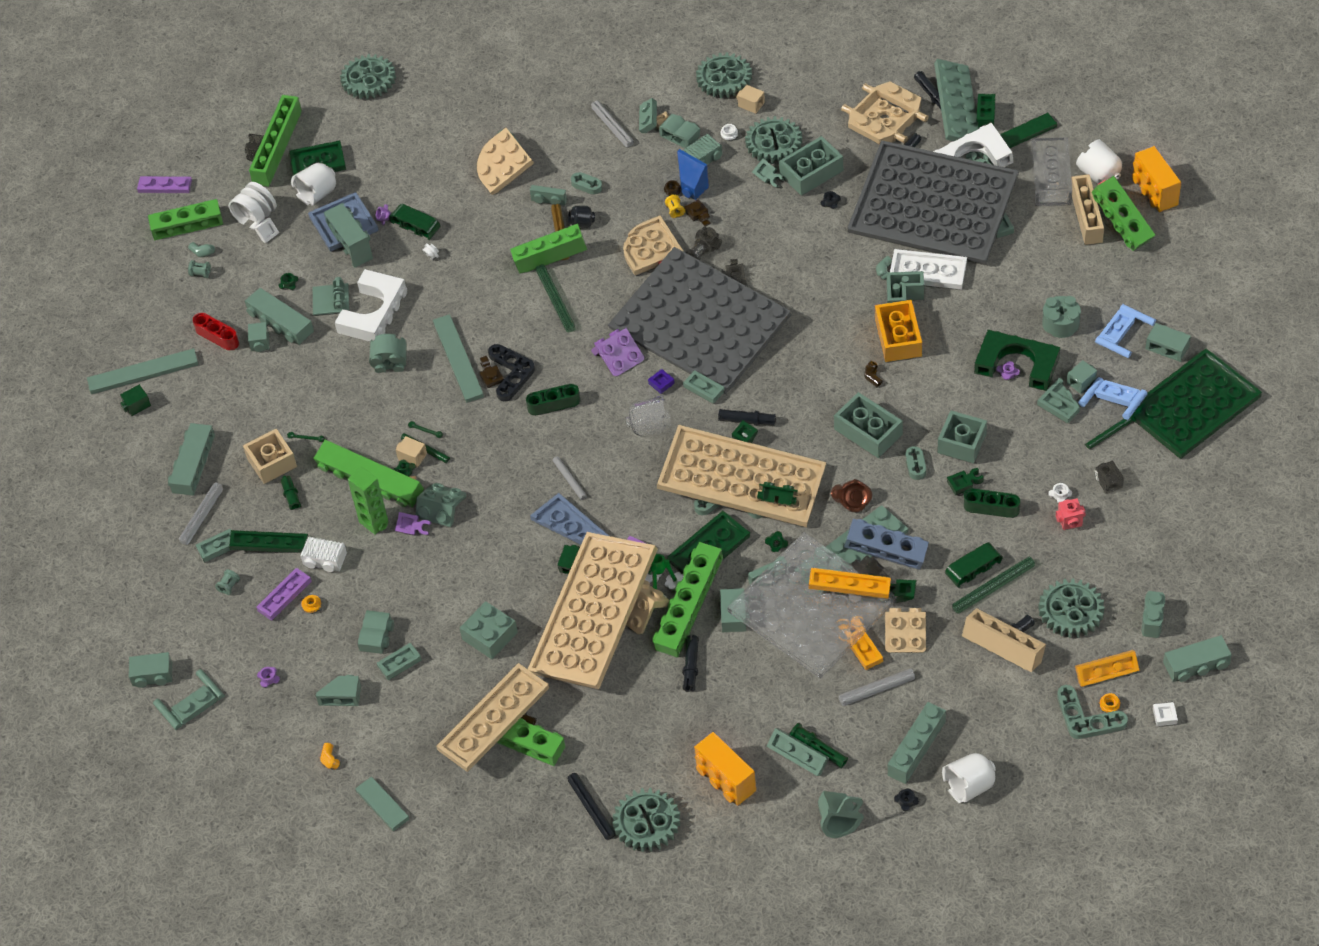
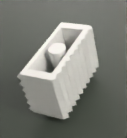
[301,536,347,572]

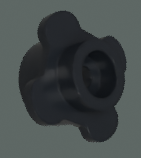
[820,191,841,209]
[894,788,919,811]

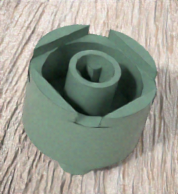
[1042,296,1081,338]
[369,334,407,373]

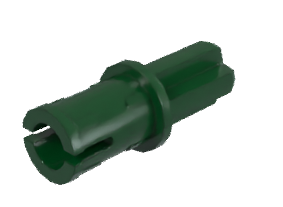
[281,476,301,510]

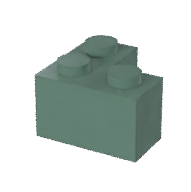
[887,271,924,303]

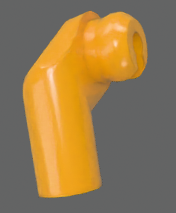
[320,743,340,770]

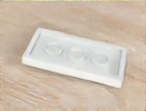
[890,249,967,289]

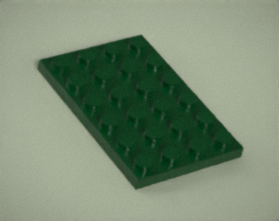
[1125,349,1262,459]

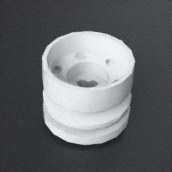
[229,182,277,229]

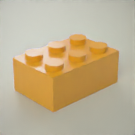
[1132,146,1181,212]
[875,300,922,362]
[694,732,756,806]

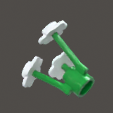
[645,554,684,598]

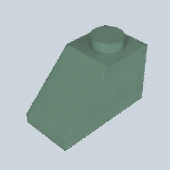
[316,675,361,706]

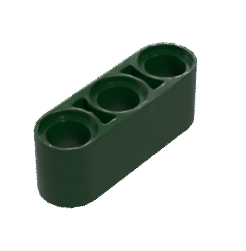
[389,204,441,240]
[526,384,581,416]
[963,488,1020,518]
[945,542,1003,588]

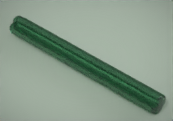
[536,264,576,333]
[952,556,1035,614]

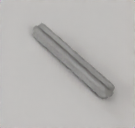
[591,100,634,148]
[179,482,223,545]
[839,668,915,706]

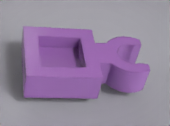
[395,512,431,535]

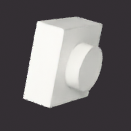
[254,218,279,243]
[1153,702,1178,726]

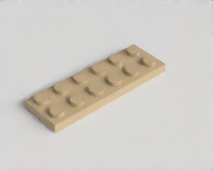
[436,663,549,772]

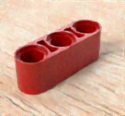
[192,313,239,351]

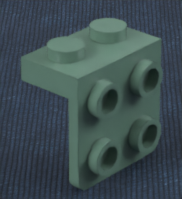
[415,483,467,527]

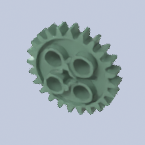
[696,52,752,98]
[340,54,396,100]
[745,116,802,164]
[1038,578,1105,638]
[613,788,680,852]

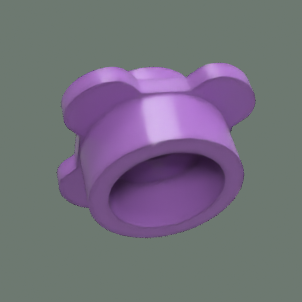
[376,204,391,225]
[997,361,1020,380]
[257,667,280,688]

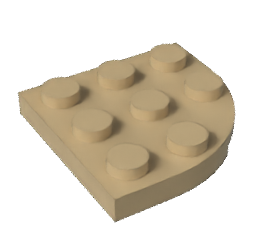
[477,128,534,195]
[623,215,683,275]

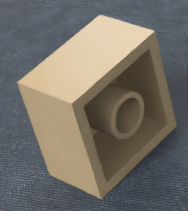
[243,429,297,484]

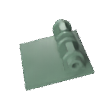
[313,277,349,316]

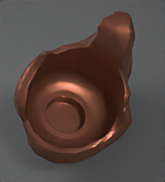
[830,479,872,512]

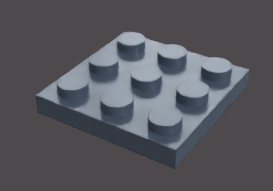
[308,192,379,252]

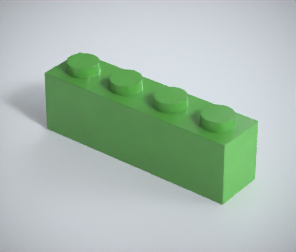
[510,224,588,274]

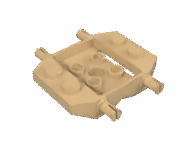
[841,81,929,144]

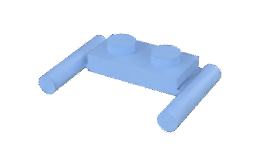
[1095,304,1156,359]
[1078,377,1147,420]

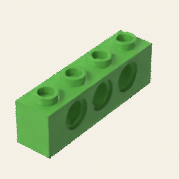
[1091,176,1155,251]
[148,199,223,241]
[348,467,389,535]
[497,718,565,766]

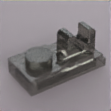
[725,259,746,286]
[851,555,888,577]

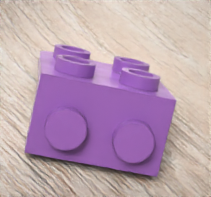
[591,328,644,376]

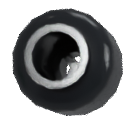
[568,205,595,229]

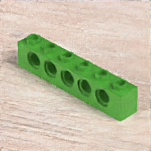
[653,542,723,657]

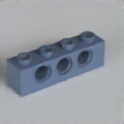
[844,519,929,570]

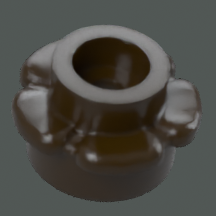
[664,180,681,196]

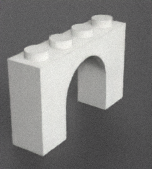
[933,123,1014,167]
[335,269,407,341]

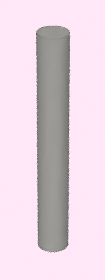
[553,456,587,500]

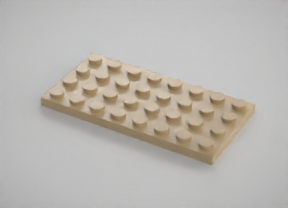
[657,425,826,527]
[528,532,658,689]

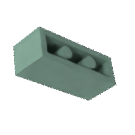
[1163,635,1232,682]

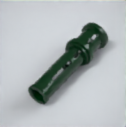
[789,723,848,769]

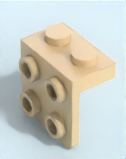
[626,580,670,634]
[885,608,926,652]

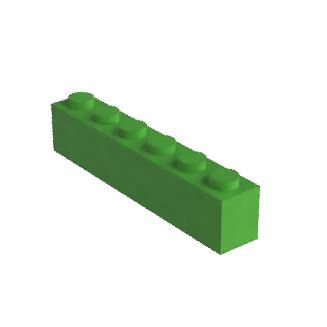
[249,95,302,187]
[314,440,424,508]

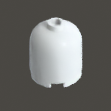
[1076,139,1122,184]
[291,163,336,205]
[942,753,996,803]

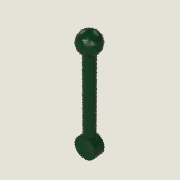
[408,421,443,438]
[287,432,325,442]

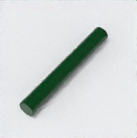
[1085,417,1133,450]
[401,433,450,463]

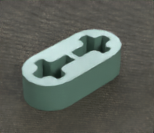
[571,172,602,195]
[906,446,926,480]

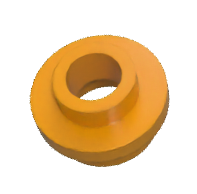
[301,595,321,613]
[1099,693,1120,713]

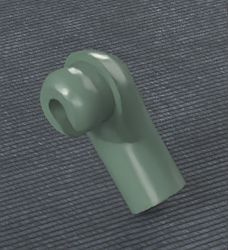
[188,242,215,257]
[876,256,892,280]

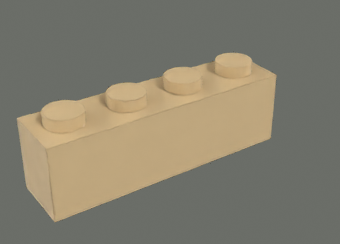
[1071,174,1104,245]
[962,608,1046,672]

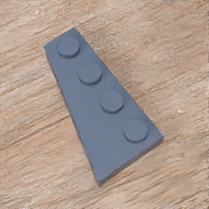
[530,493,609,545]

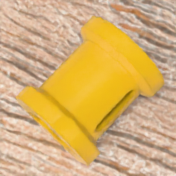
[665,195,685,218]

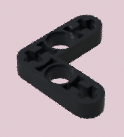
[488,344,535,402]

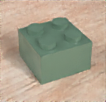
[937,410,987,463]
[460,601,518,659]

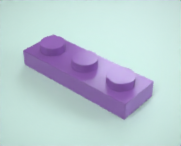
[137,176,192,193]
[256,568,312,621]

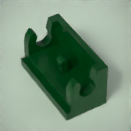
[977,94,996,128]

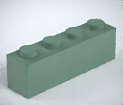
[245,288,314,345]
[168,423,215,496]
[888,702,946,784]

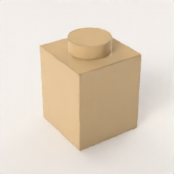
[737,85,765,114]
[396,436,427,468]

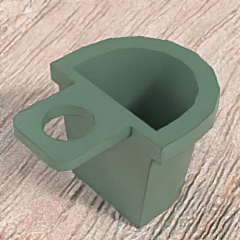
[817,791,864,838]

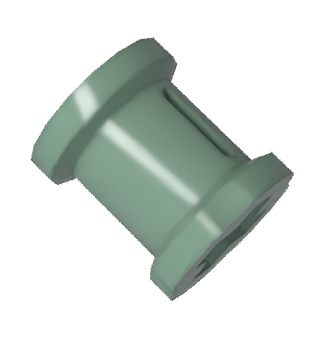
[188,260,211,278]
[215,569,240,595]

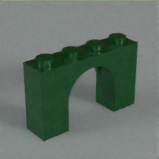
[974,330,1060,391]

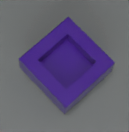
[648,369,675,394]

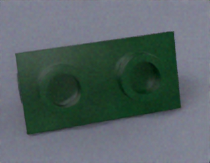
[757,482,798,506]

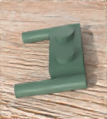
[153,669,225,730]

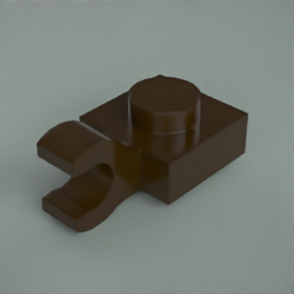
[684,199,711,226]
[480,356,504,388]

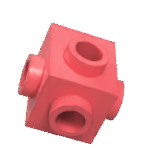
[1055,498,1086,530]

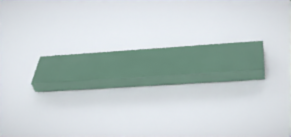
[433,314,484,403]
[87,348,199,394]

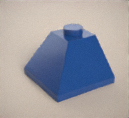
[677,149,709,200]

